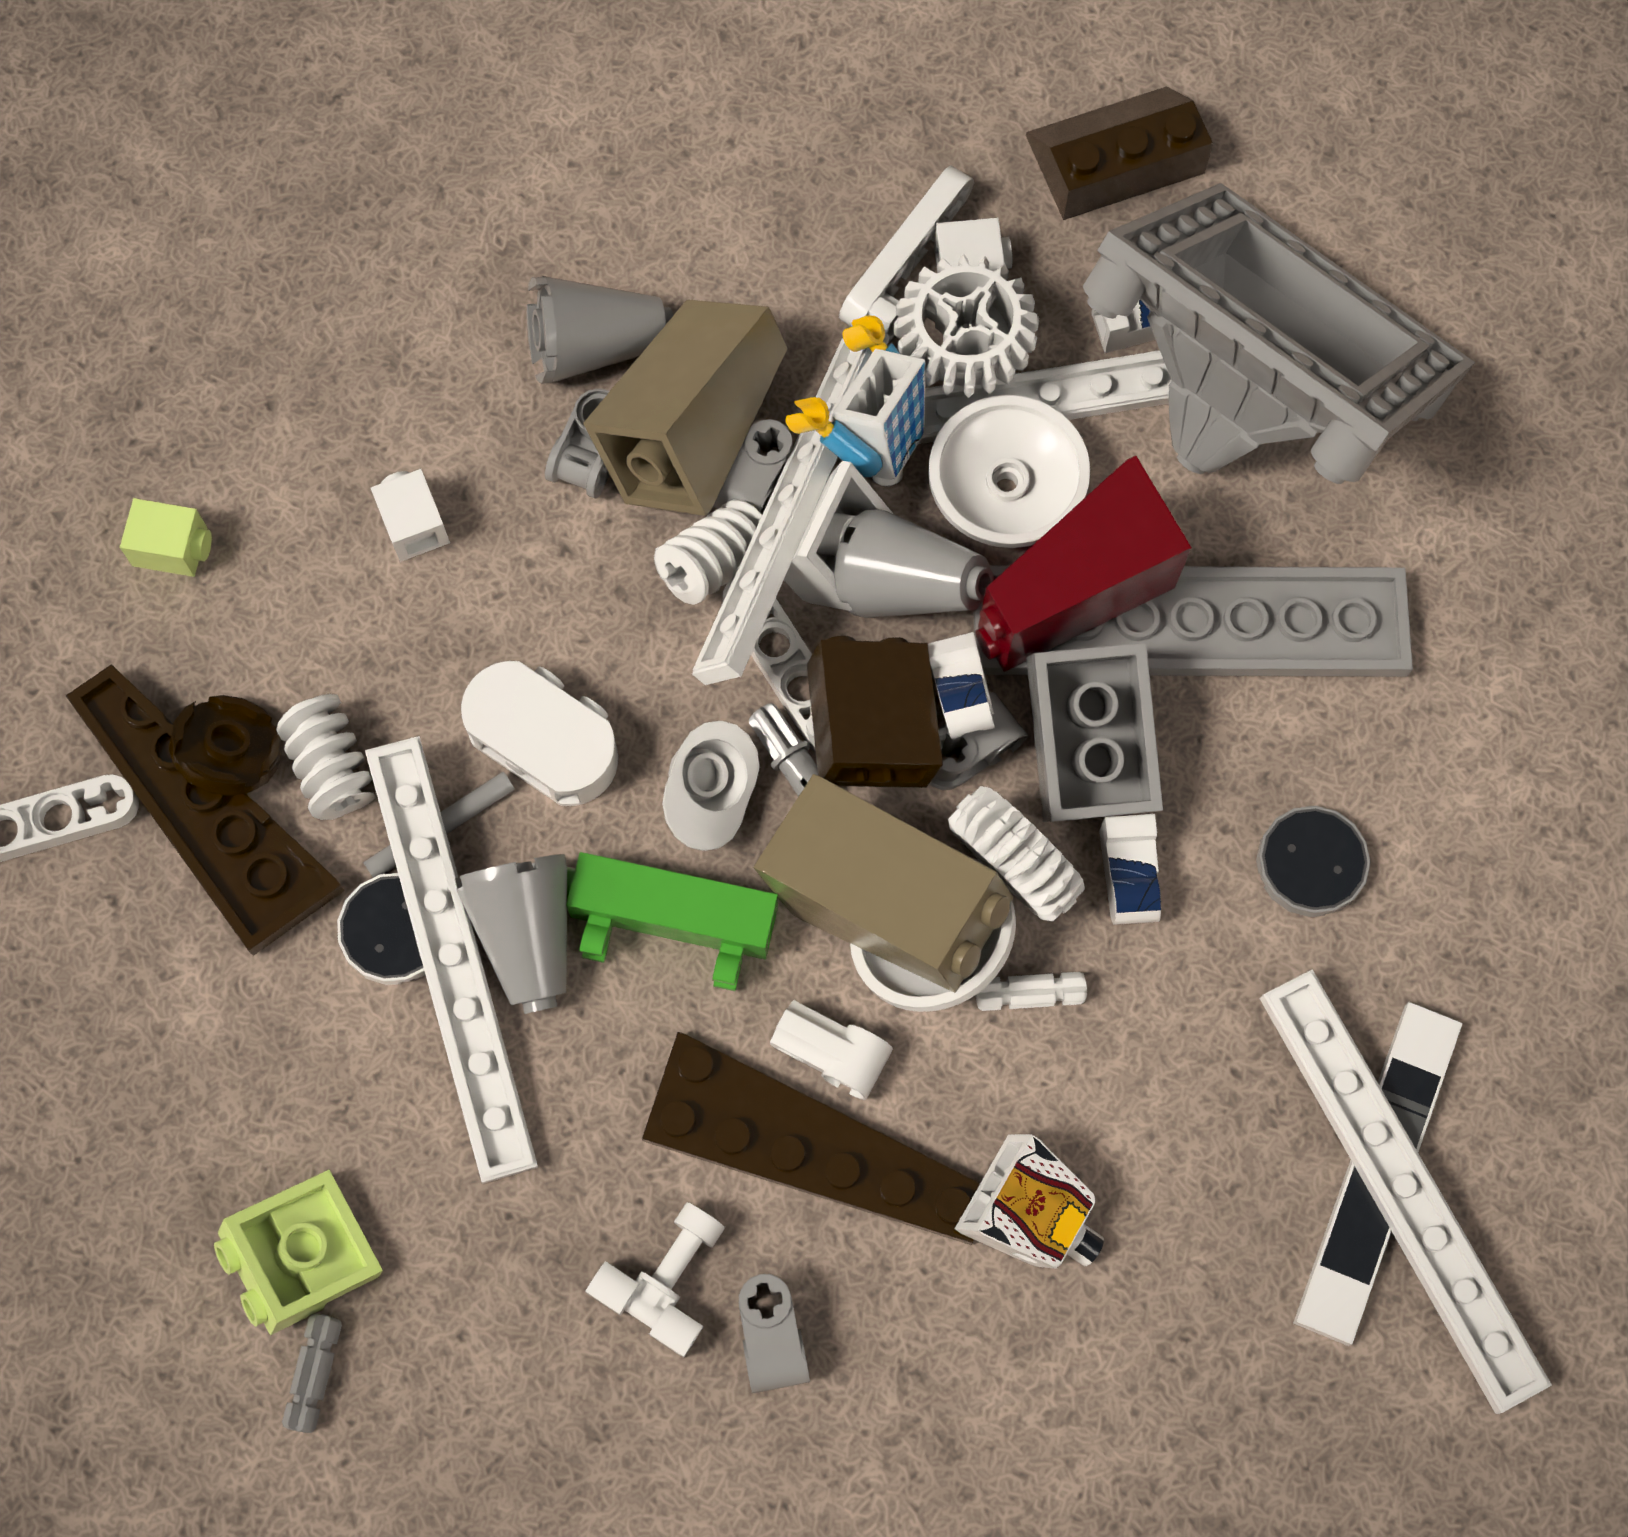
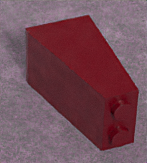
[975,455,1192,672]

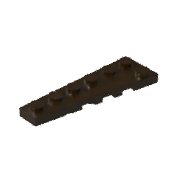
[65,664,345,956]
[642,1032,980,1245]

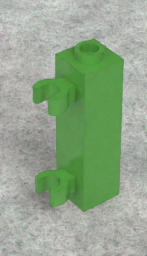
[566,852,778,991]

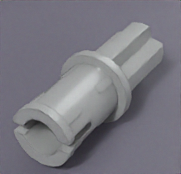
[749,703,818,797]

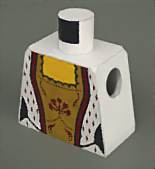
[955,1134,1104,1269]

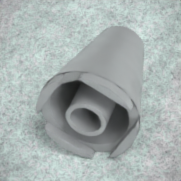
[527,276,673,384]
[834,510,994,618]
[454,854,567,1014]

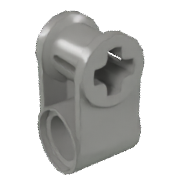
[545,388,610,499]
[713,419,793,515]
[929,692,1028,790]
[739,1274,810,1394]

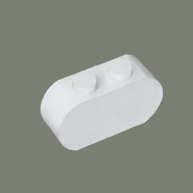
[461,661,618,806]

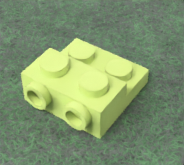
[214,1170,383,1336]

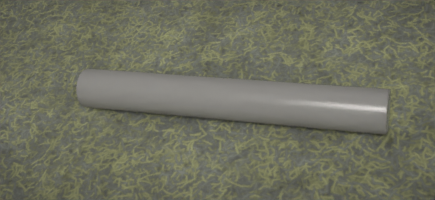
[363,772,515,878]

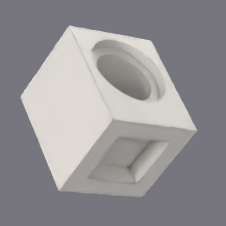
[371,469,450,562]

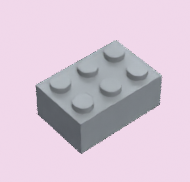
[1026,642,1163,822]

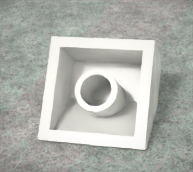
[784,461,893,611]

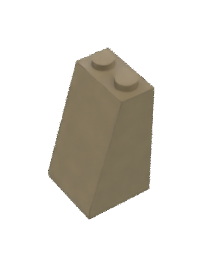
[583,300,788,516]
[753,774,1013,993]

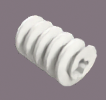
[654,499,762,605]
[276,694,376,820]

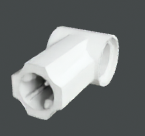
[770,1000,893,1100]

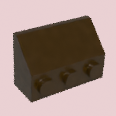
[1026,86,1213,220]

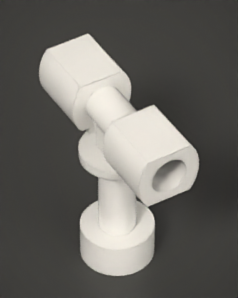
[586,1202,725,1358]

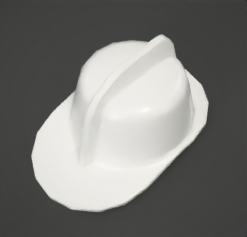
[662,721,760,851]

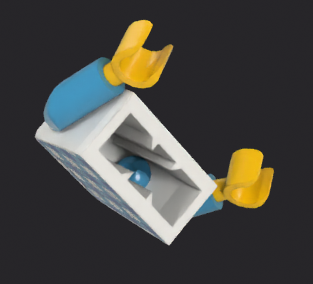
[785,315,925,486]

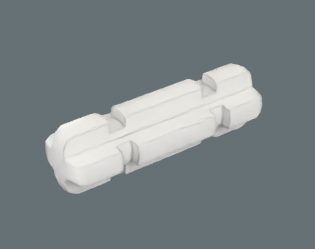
[976,972,1087,1011]

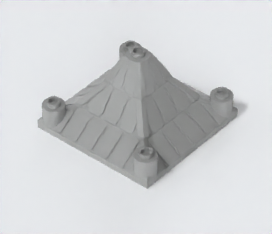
[1083,183,1475,484]

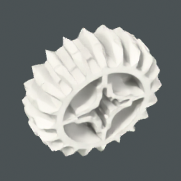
[894,254,1039,398]
[948,786,1085,921]

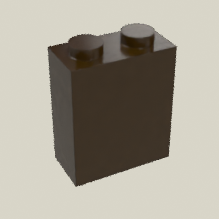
[807,636,943,788]

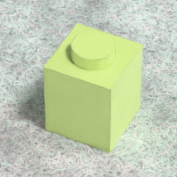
[119,498,212,577]

